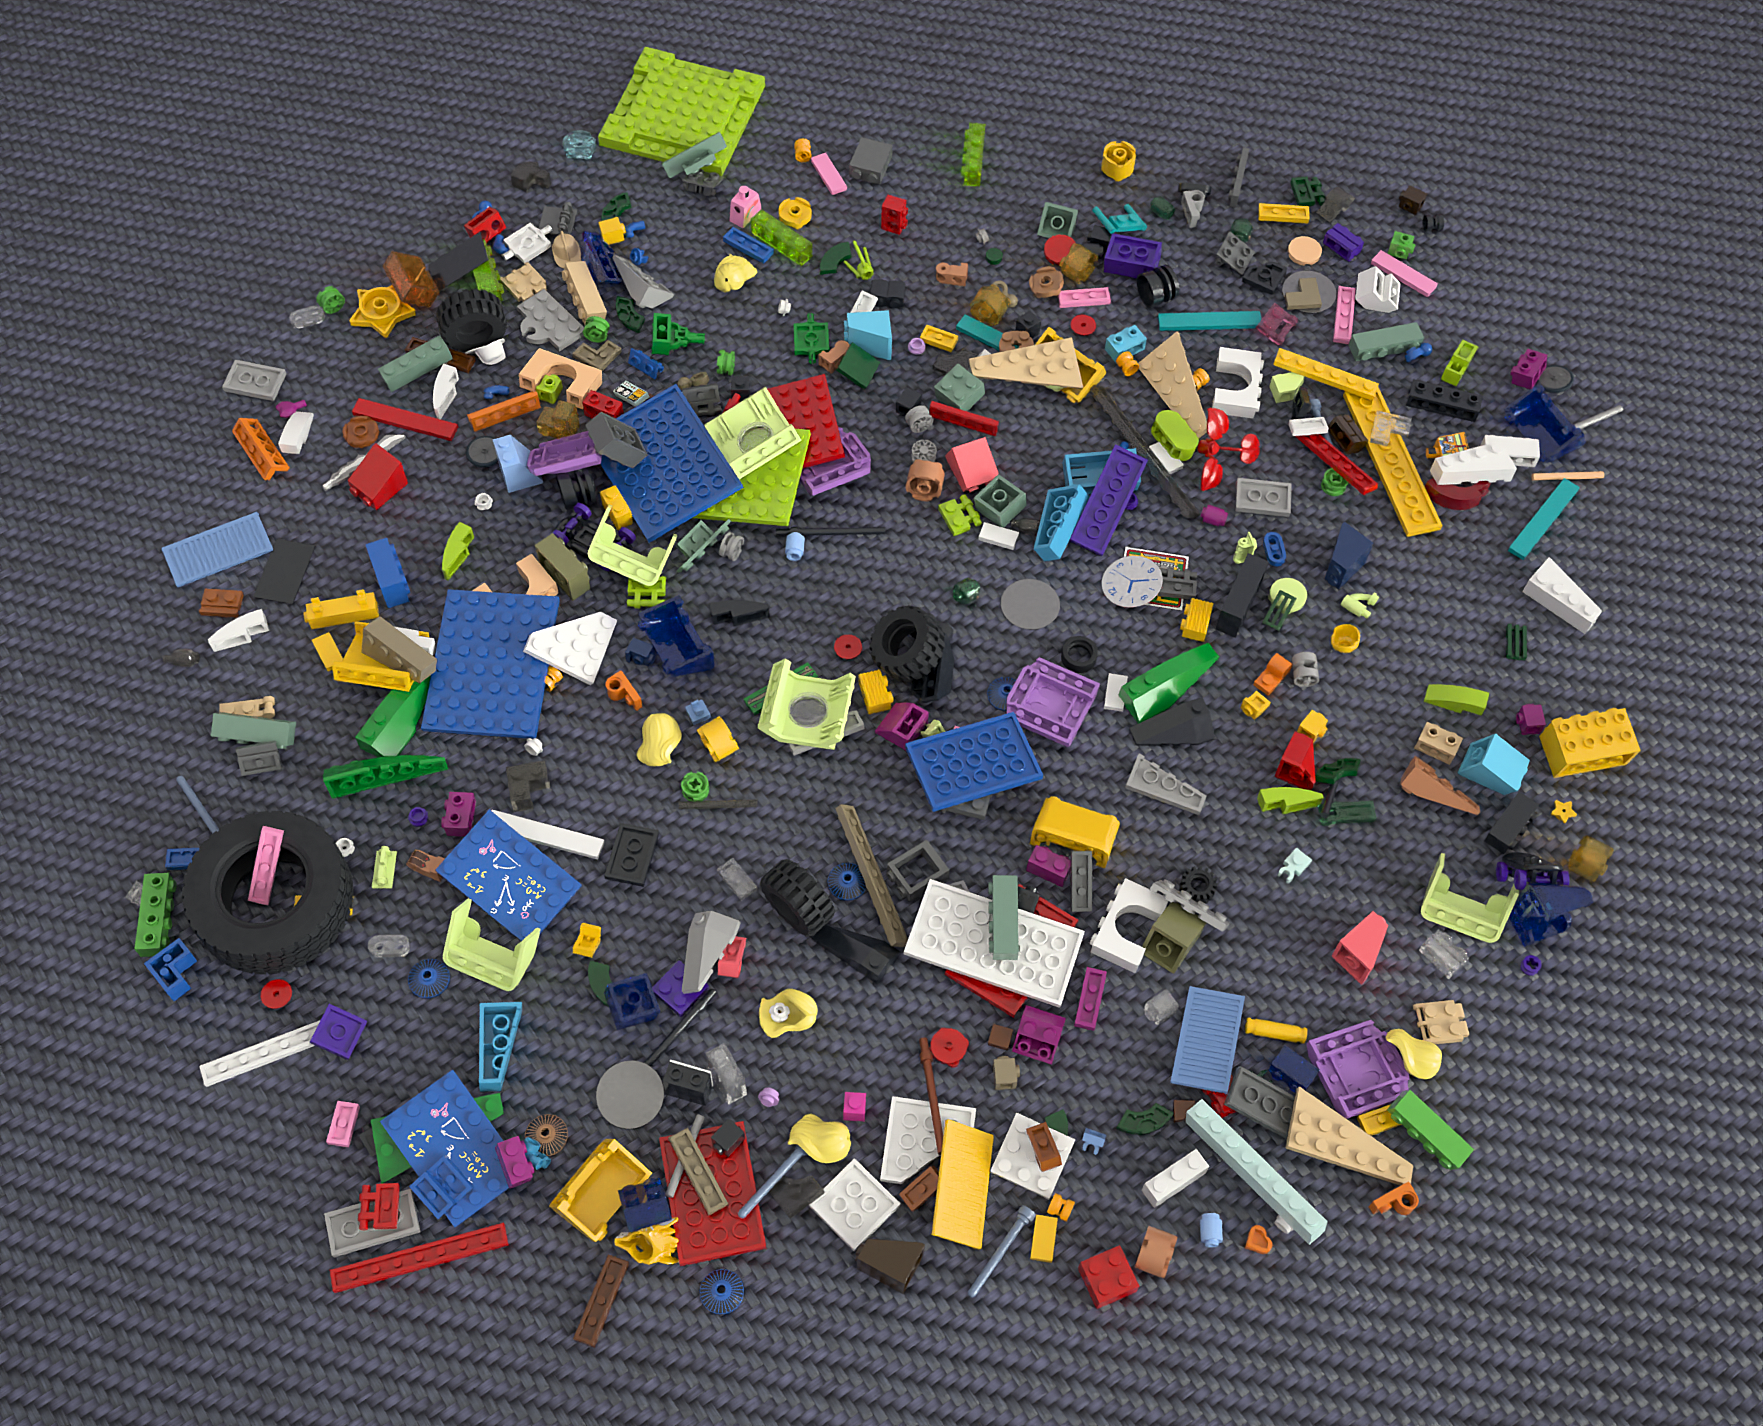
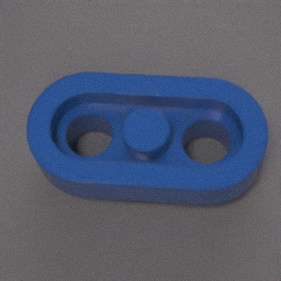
[1263,532,1286,566]

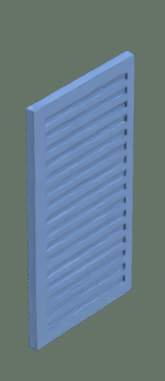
[161,512,273,588]
[1171,986,1245,1094]

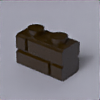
[1328,415,1368,454]

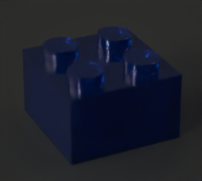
[604,973,660,1030]
[618,1178,672,1233]

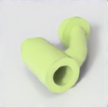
[1341,592,1379,619]

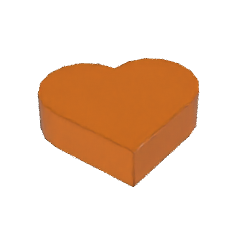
[1245,1225,1272,1254]

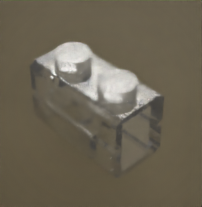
[1419,930,1469,979]

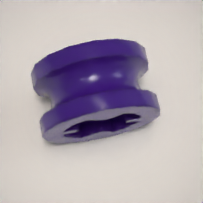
[1520,955,1542,976]

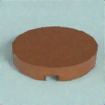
[342,416,379,448]

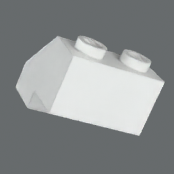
[1355,266,1400,313]

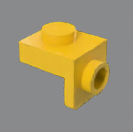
[1240,691,1271,720]
[573,923,601,958]

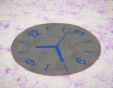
[1102,556,1163,607]

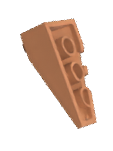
[1401,756,1480,815]

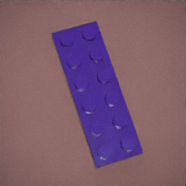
[1069,444,1148,556]

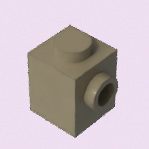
[992,1056,1020,1090]

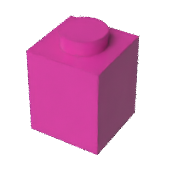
[843,1092,866,1122]

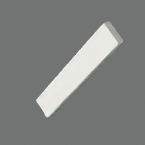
[492,810,605,860]
[199,1021,320,1087]

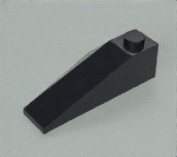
[811,924,901,984]

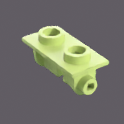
[1233,532,1257,564]
[372,846,397,889]

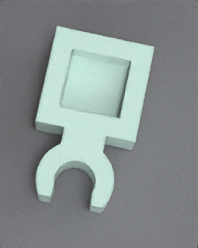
[1277,848,1312,884]

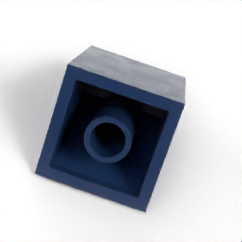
[1324,522,1374,589]

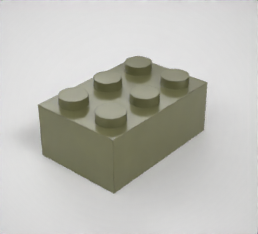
[535,533,591,601]

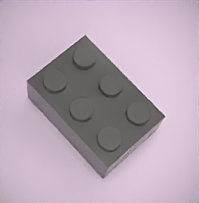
[586,412,648,468]

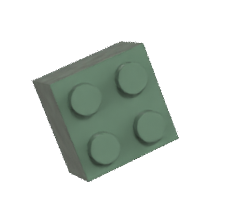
[934,364,985,411]
[974,474,1027,528]

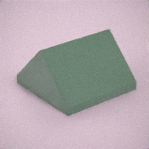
[1037,202,1078,238]

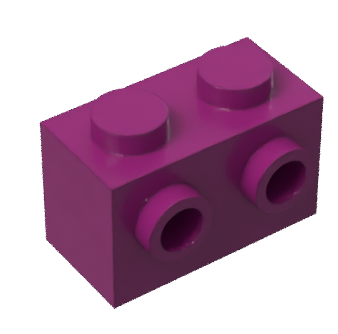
[1510,349,1548,390]
[441,792,476,837]
[1026,845,1071,887]
[495,1136,534,1189]

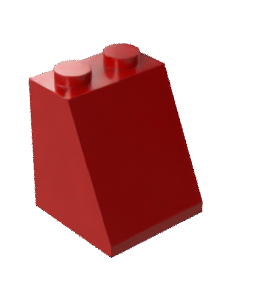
[348,443,408,510]

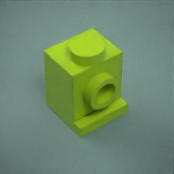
[536,374,563,404]

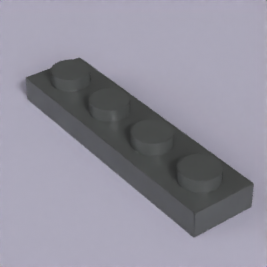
[1228,147,1249,208]

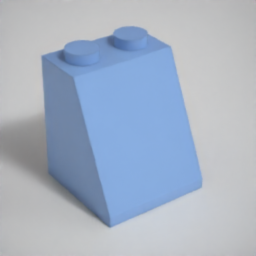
[493,435,543,493]

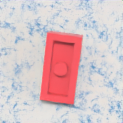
[718,936,746,978]

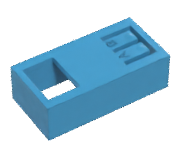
[1062,448,1141,495]

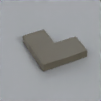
[1284,278,1322,310]
[572,340,622,371]

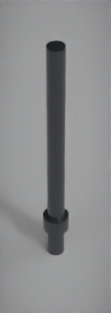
[776,526,885,536]
[644,988,717,1067]

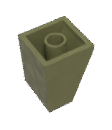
[1142,902,1207,974]

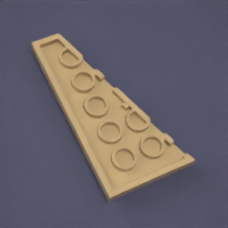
[1138,331,1207,438]
[969,338,1083,390]
[1286,1087,1413,1186]

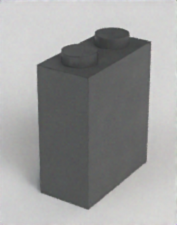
[849,137,893,184]

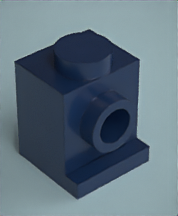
[625,637,656,667]

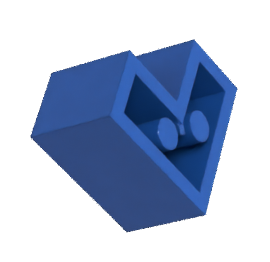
[144,938,197,1001]

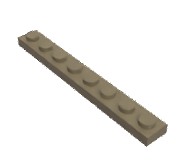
[835,804,908,947]

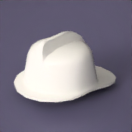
[465,339,506,365]

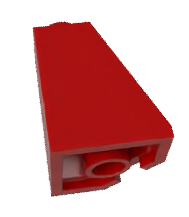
[1274,732,1315,790]

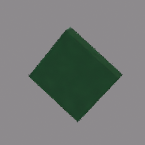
[836,342,880,390]

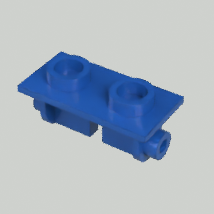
[628,348,664,379]

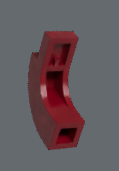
[1425,477,1491,510]

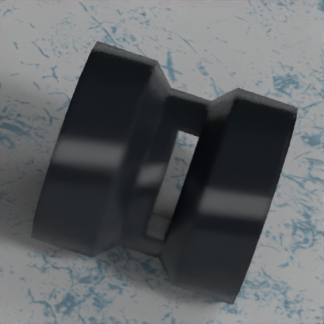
[1422,213,1444,232]

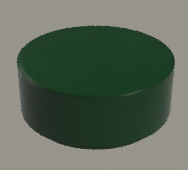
[986,248,1003,265]

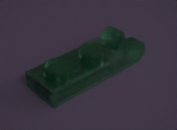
[1318,800,1377,826]

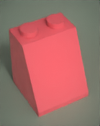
[945,437,999,493]
[1332,911,1388,985]

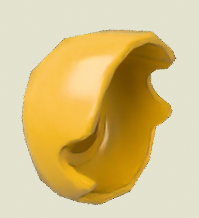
[1331,624,1360,653]

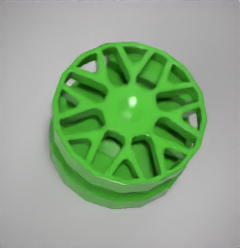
[316,286,345,314]
[583,316,610,343]
[717,350,735,376]
[1321,468,1348,496]
[681,771,709,803]

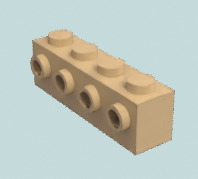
[562,261,607,325]

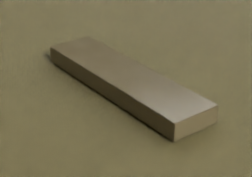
[668,1128,728,1216]

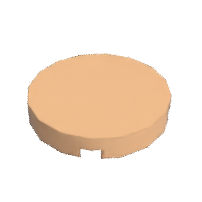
[1288,236,1322,266]

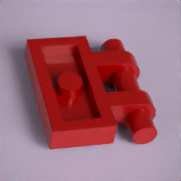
[357,1183,400,1231]

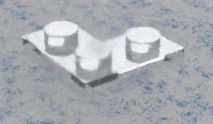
[1370,411,1412,446]

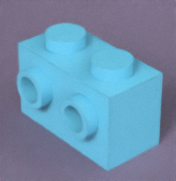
[1105,325,1147,363]

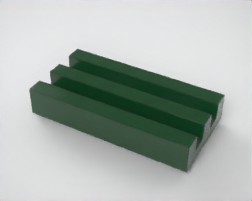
[1262,590,1297,631]
[1506,623,1527,661]

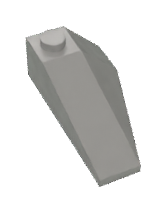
[613,255,674,308]
[682,911,740,994]

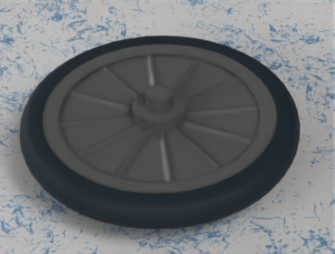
[1536,365,1574,393]
[466,435,498,467]

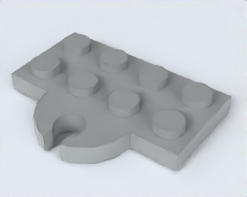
[517,289,584,351]

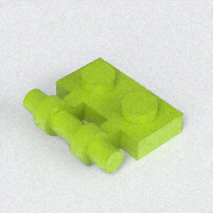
[938,494,982,536]
[627,577,666,609]

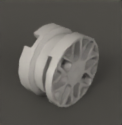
[905,406,933,433]
[911,440,937,463]
[719,532,744,561]

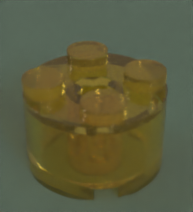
[1059,243,1098,284]
[970,284,1011,326]
[1568,835,1614,882]

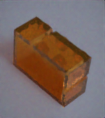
[382,251,440,307]

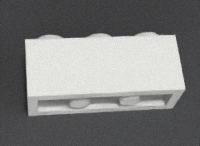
[1480,435,1540,467]
[1141,1149,1209,1208]

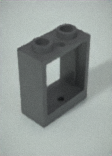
[886,840,950,902]

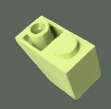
[1269,372,1305,403]

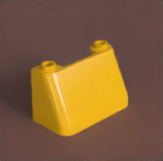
[1035,327,1106,403]
[1030,796,1120,869]
[549,1139,652,1242]

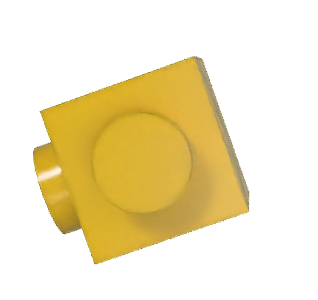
[598,217,626,246]
[1297,710,1328,743]

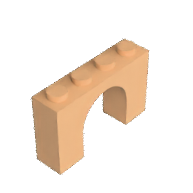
[519,348,602,409]
[472,554,559,596]

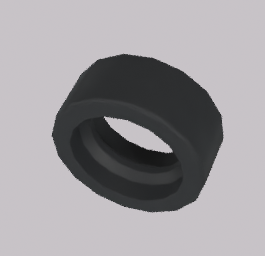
[1061,636,1098,673]

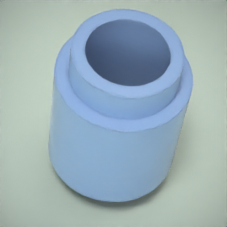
[785,532,805,561]
[1200,1213,1223,1247]

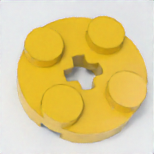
[779,197,812,229]

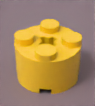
[1101,141,1136,181]
[697,716,739,762]

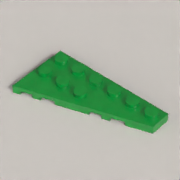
[371,1093,504,1184]

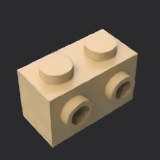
[1414,722,1463,765]

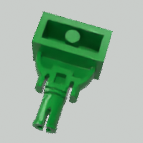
[651,313,705,355]

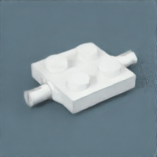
[502,223,552,263]

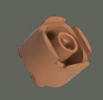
[906,459,945,501]
[1135,1226,1178,1278]

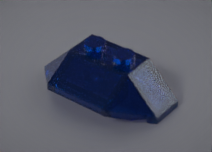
[581,231,623,284]

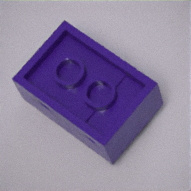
[1104,233,1162,278]

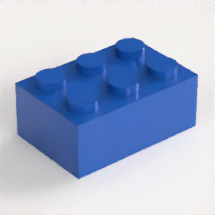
[365,538,411,608]

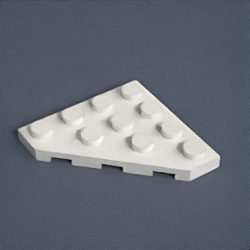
[523,612,617,685]
[880,1096,976,1184]

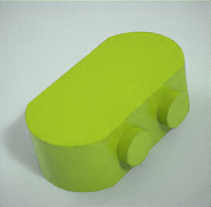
[1151,410,1199,461]

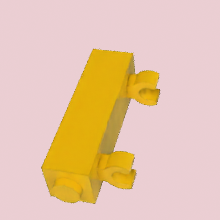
[304,589,379,629]

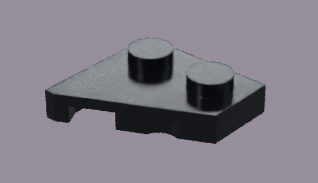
[1290,386,1312,431]

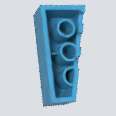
[1034,484,1090,561]
[479,1002,522,1092]

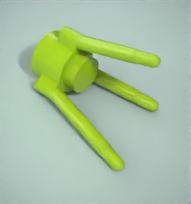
[843,240,874,280]

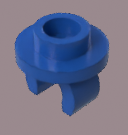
[630,248,649,265]

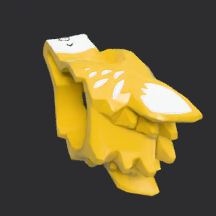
[614,1217,679,1265]

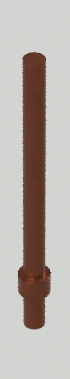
[919,1038,944,1155]

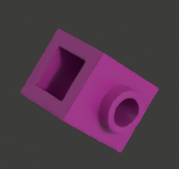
[1516,704,1546,735]

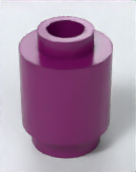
[1200,504,1228,527]

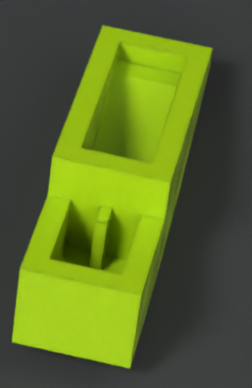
[1440,340,1478,386]
[442,521,474,581]
[1424,684,1489,716]
[1257,787,1324,814]

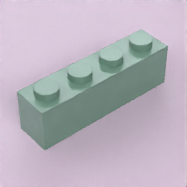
[1348,322,1424,361]
[378,335,453,392]
[211,712,296,749]
[988,875,1019,960]

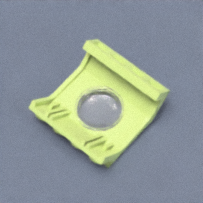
[704,387,801,479]
[758,658,856,750]

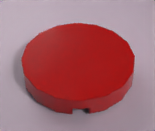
[1044,234,1078,266]

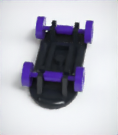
[552,503,636,572]
[1496,852,1570,891]

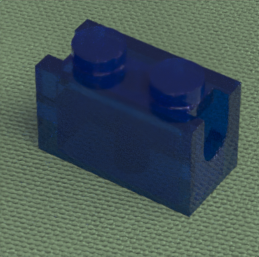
[1267,1045,1320,1093]

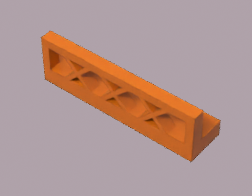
[467,391,541,432]
[232,418,290,480]

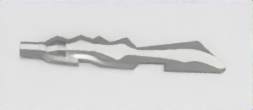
[322,435,406,491]

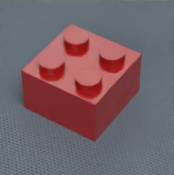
[1078,1245,1139,1309]

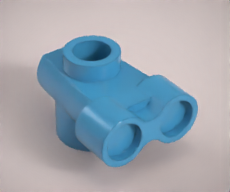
[524,1137,551,1170]

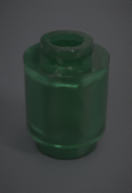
[1150,196,1175,220]

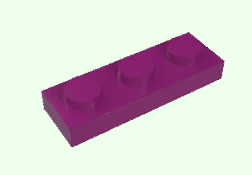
[1074,967,1107,1031]

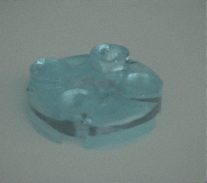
[563,130,596,160]

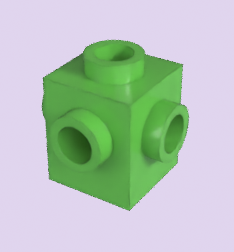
[1387,231,1416,260]

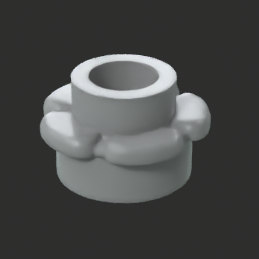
[975,228,989,245]

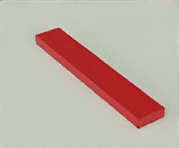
[352,398,458,441]
[1295,434,1378,495]

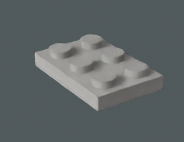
[222,360,286,401]
[1235,478,1291,517]

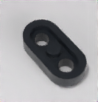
[1178,183,1212,198]

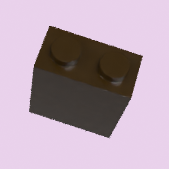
[855,1239,925,1294]

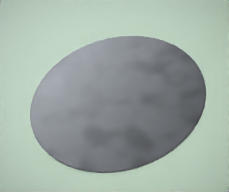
[1282,271,1336,313]
[1001,579,1060,629]
[596,1061,664,1129]

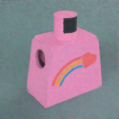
[730,186,761,228]

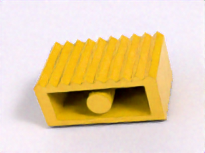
[600,486,633,530]
[1180,598,1213,642]
[858,669,893,714]

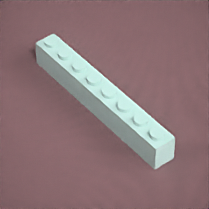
[1186,1099,1327,1245]

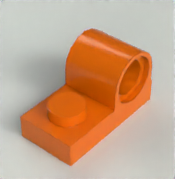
[1253,653,1293,696]
[606,670,642,711]
[1369,1181,1419,1215]

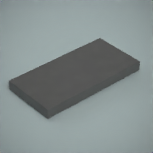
[1224,1066,1295,1139]

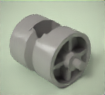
[1292,652,1319,687]

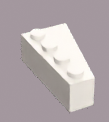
[1430,441,1517,485]
[1523,557,1602,634]

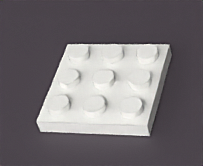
[990,1113,1075,1200]
[809,1158,901,1252]

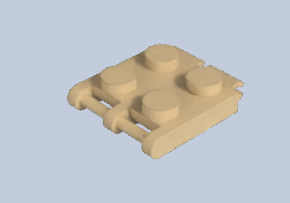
[499,262,547,302]
[1413,1000,1469,1044]

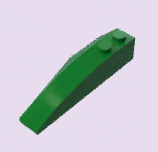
[1118,643,1219,724]
[355,675,431,757]
[323,755,448,799]

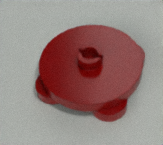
[929,1028,969,1068]

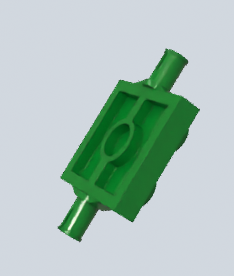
[794,313,829,364]

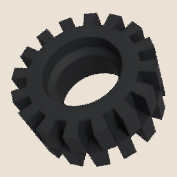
[1179,866,1218,904]

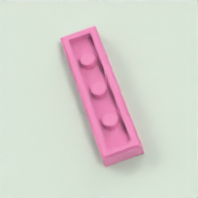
[1371,250,1438,297]
[1333,286,1356,344]
[248,826,284,905]

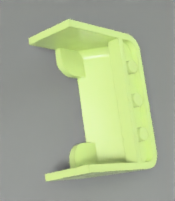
[588,504,677,586]
[1421,853,1519,943]
[443,898,540,991]

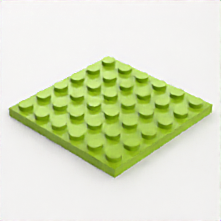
[693,422,811,526]

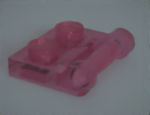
[1255,302,1298,345]

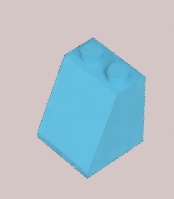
[844,310,892,360]
[1458,733,1530,795]

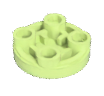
[1268,578,1307,614]

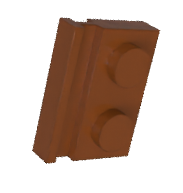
[199,588,244,618]

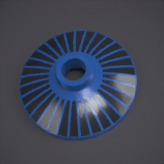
[987,677,1016,711]
[828,863,866,900]
[408,959,450,998]
[700,1269,744,1314]

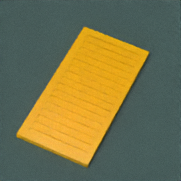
[932,1119,994,1250]

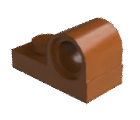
[1026,1122,1062,1172]
[899,1166,939,1211]

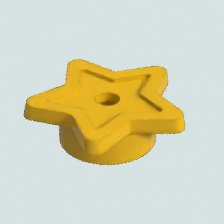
[1551,800,1577,823]

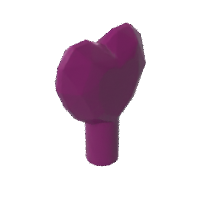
[276,400,307,418]

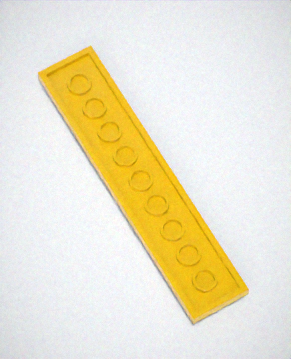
[1343,387,1442,537]

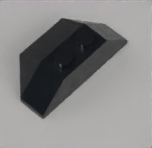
[910,633,955,704]

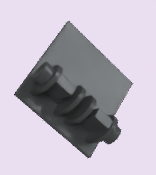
[682,168,724,197]
[539,202,577,235]
[1215,231,1255,276]

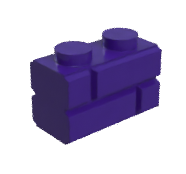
[1323,223,1364,262]

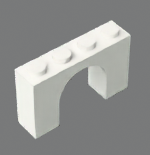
[1212,347,1264,418]
[1090,878,1169,973]

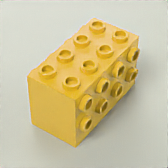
[1539,708,1641,778]

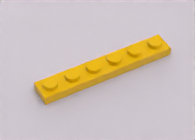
[1273,348,1379,401]

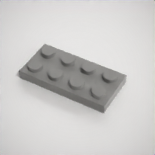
[324,1189,420,1257]

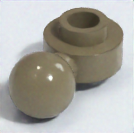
[991,281,1018,308]
[677,372,709,390]

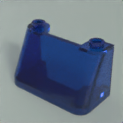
[1504,383,1586,463]
[637,595,715,677]
[1509,882,1594,947]

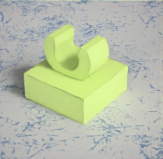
[921,720,946,738]

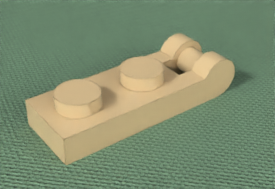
[220,696,275,718]

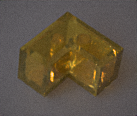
[536,400,580,439]

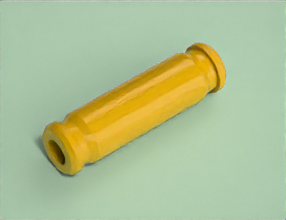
[1245,1017,1307,1044]

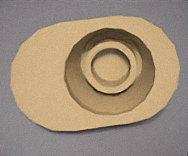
[552,231,581,268]

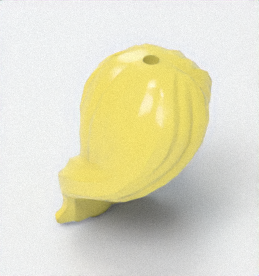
[714,254,757,293]
[636,713,682,767]
[759,989,817,1038]
[1386,1029,1442,1079]
[788,1114,851,1163]

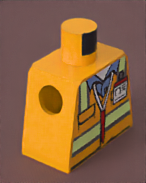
[1426,432,1469,459]

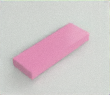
[811,153,847,195]
[1057,287,1111,308]

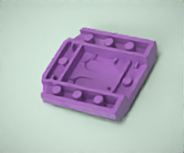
[799,427,871,496]
[527,431,602,476]
[1006,657,1100,747]
[1307,1020,1409,1119]

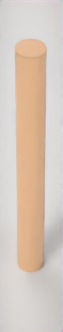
[1531,471,1604,481]

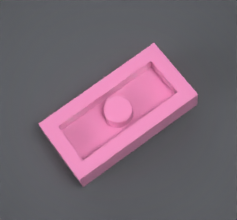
[326,1101,360,1147]

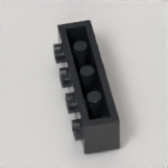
[1406,379,1483,422]

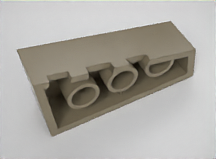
[361,616,437,683]

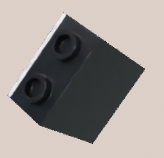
[663,1060,713,1106]

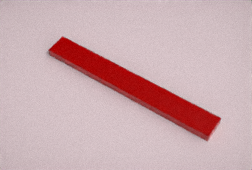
[329,1222,509,1293]

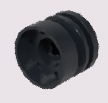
[1136,264,1179,308]
[555,467,596,510]

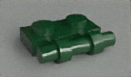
[1290,176,1326,206]

